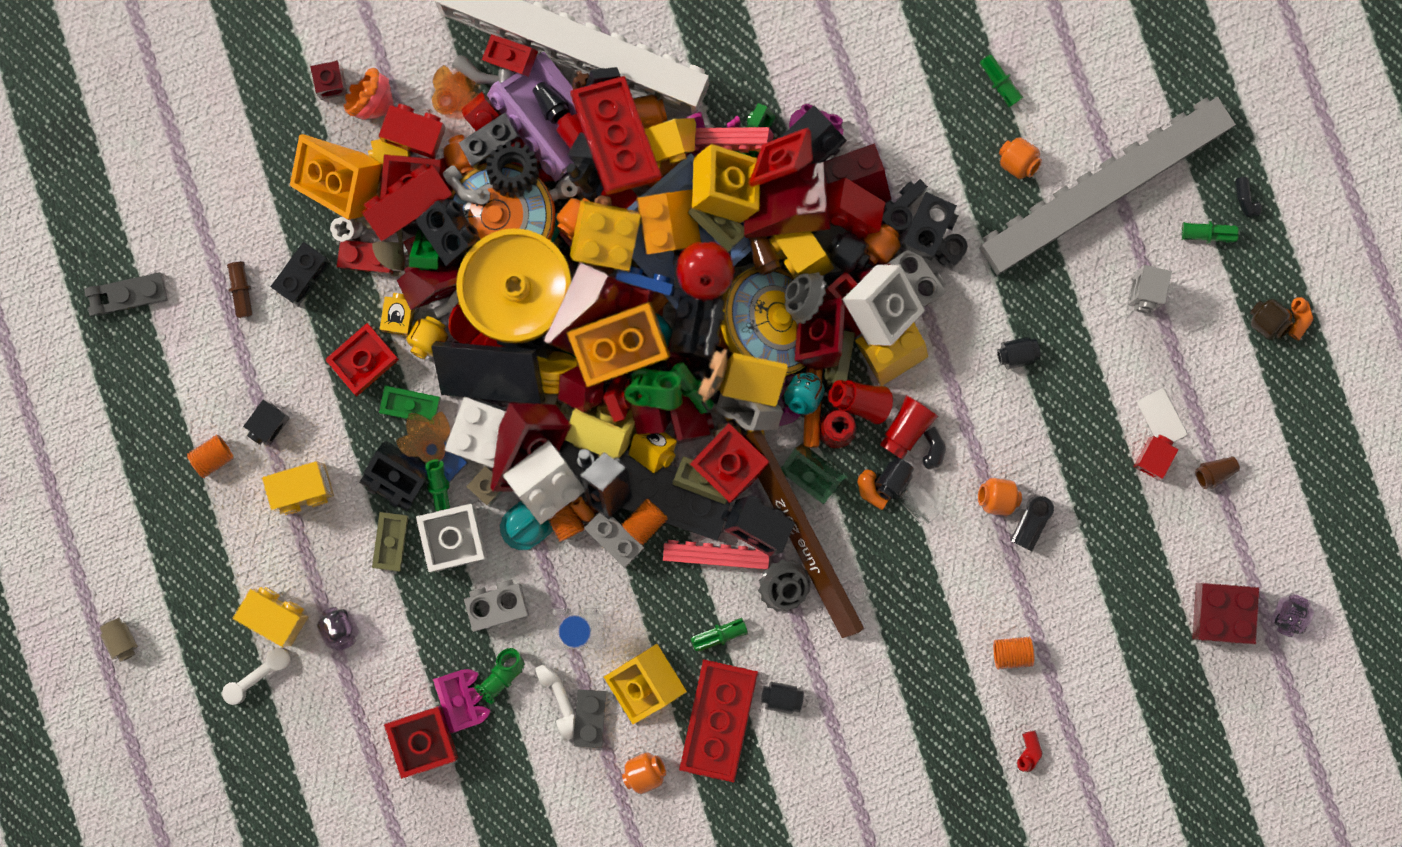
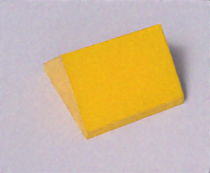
[718,353,787,407]

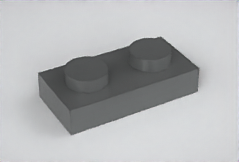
[574,689,606,748]

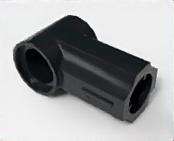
[1010,496,1054,551]

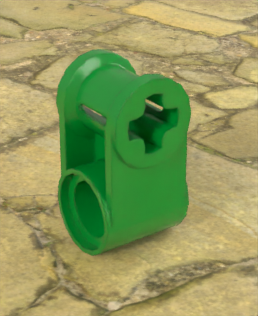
[625,368,682,410]

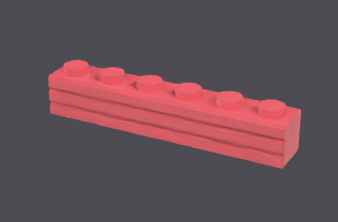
[691,127,774,153]
[663,540,769,569]

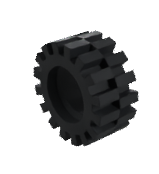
[486,142,539,198]

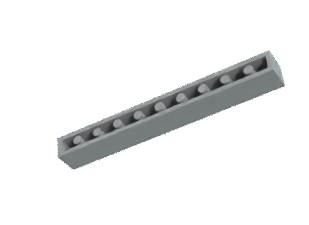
[979,97,1236,276]

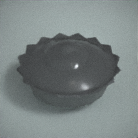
[785,272,826,324]
[758,559,811,612]

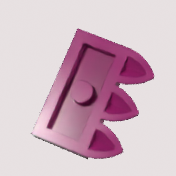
[433,669,490,733]

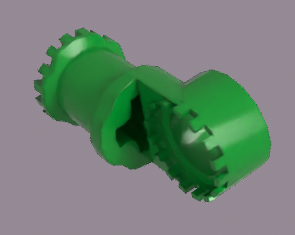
[474,648,525,705]

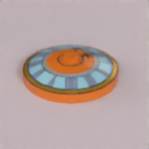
[443,163,556,246]

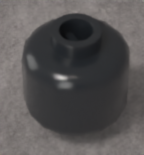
[827,232,871,273]

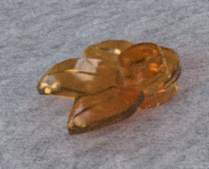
[432,65,479,115]
[396,412,450,463]

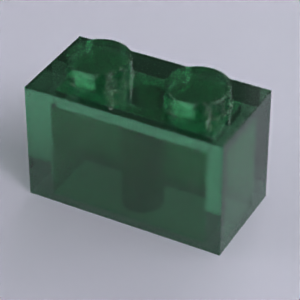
[781,443,847,505]

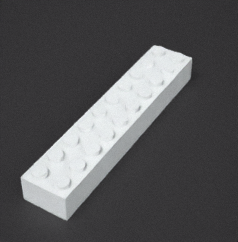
[435,0,709,115]

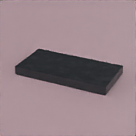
[431,341,545,404]

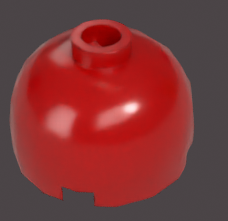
[677,242,734,301]

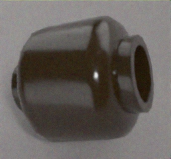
[1250,299,1293,340]

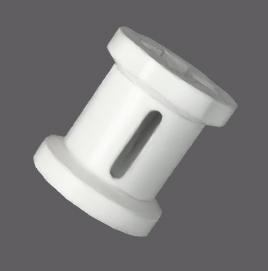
[330,217,364,242]

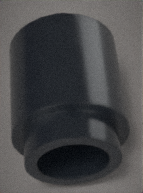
[997,337,1041,370]
[875,458,914,501]
[761,681,804,714]

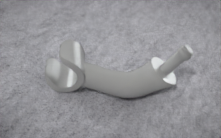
[452,55,514,85]
[443,166,490,204]

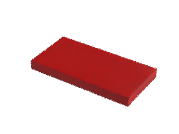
[570,76,662,195]
[679,659,758,782]

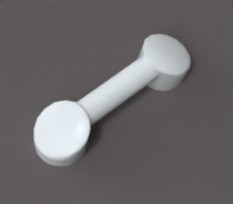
[222,648,291,705]
[535,665,575,741]

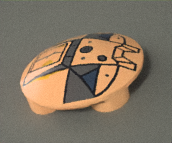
[698,349,727,403]

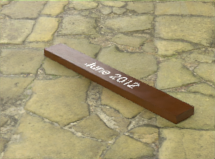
[743,430,864,638]

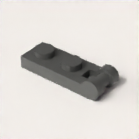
[84,272,168,317]

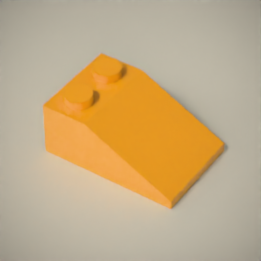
[290,134,382,220]
[567,302,671,387]

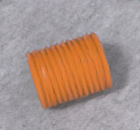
[187,434,234,478]
[622,499,668,545]
[548,502,585,542]
[993,636,1034,670]

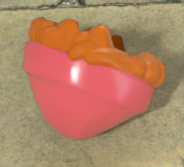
[344,68,393,120]

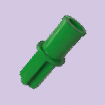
[980,55,1024,108]
[1181,221,1239,244]
[670,362,714,414]
[425,459,450,512]
[691,617,748,652]

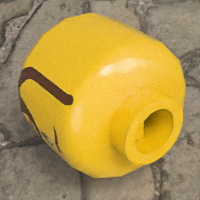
[406,316,448,360]

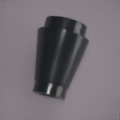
[532,82,570,124]

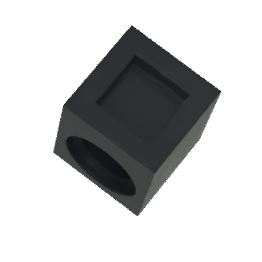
[243,399,290,445]

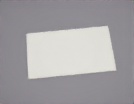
[1136,388,1188,442]

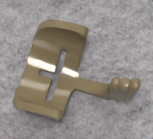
[355,216,405,278]

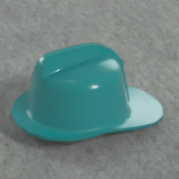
[500,500,554,550]

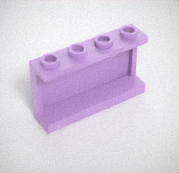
[487,52,577,182]

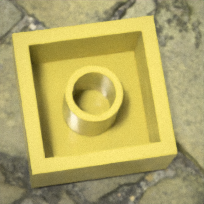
[565,397,637,458]

